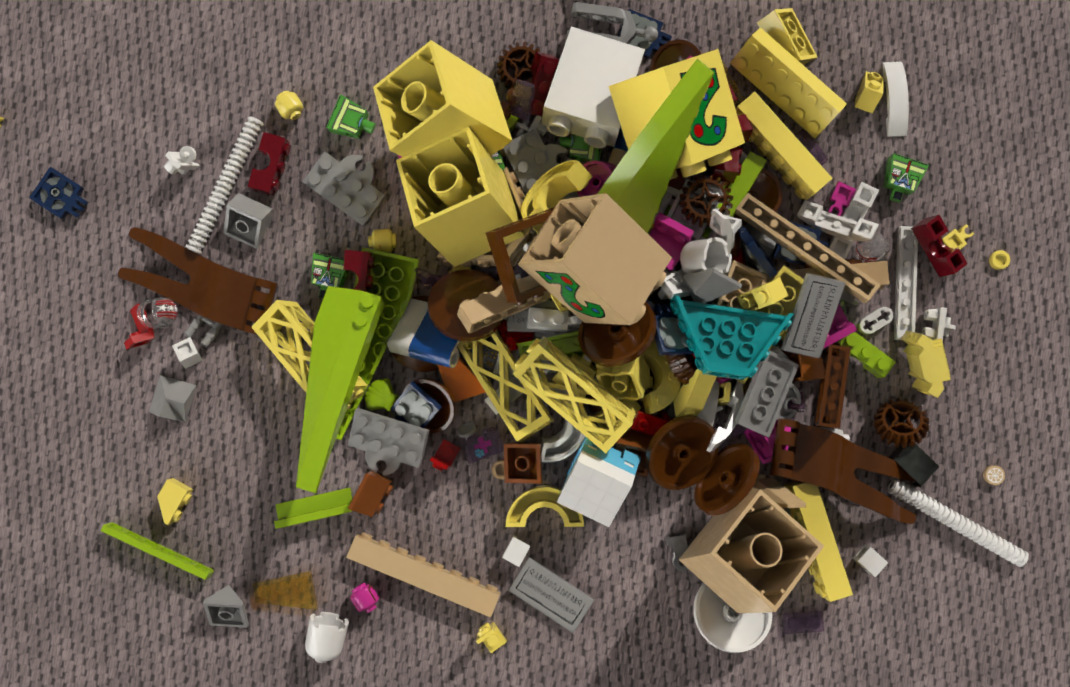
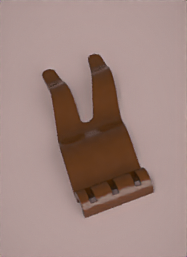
[118,227,278,334]
[769,419,916,524]

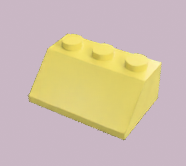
[757,8,818,65]

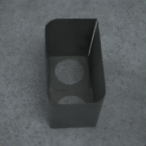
[889,443,939,487]

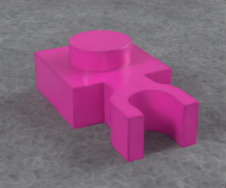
[827,181,856,216]

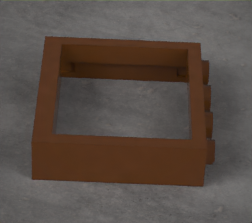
[486,207,555,305]
[815,345,851,429]

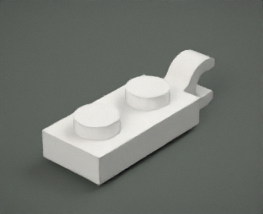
[527,307,582,332]

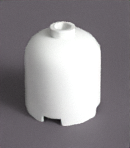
[680,237,732,274]
[305,612,349,663]

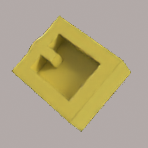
[476,622,507,653]

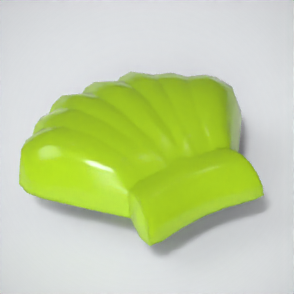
[365,378,399,412]

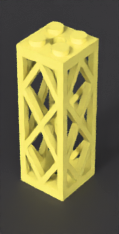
[252,300,368,411]
[457,330,554,442]
[513,336,634,453]

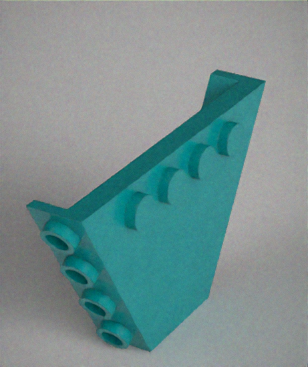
[670,295,794,380]

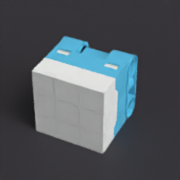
[557,436,641,527]

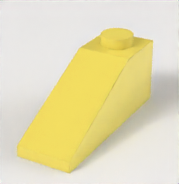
[673,369,717,417]

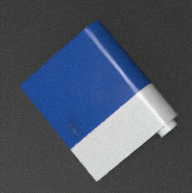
[387,298,460,368]

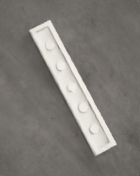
[894,226,918,340]

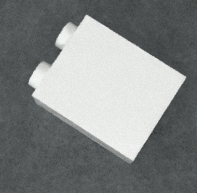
[541,27,645,148]

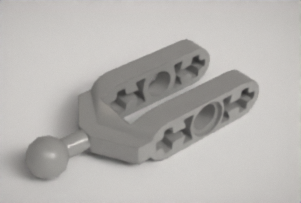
[565,2,658,44]

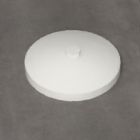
[694,583,772,653]

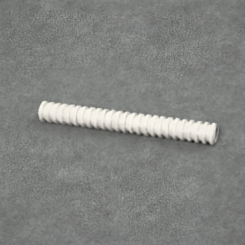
[185,116,264,254]
[888,478,1029,567]

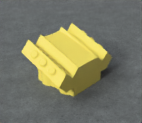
[900,330,951,398]
[596,353,653,400]

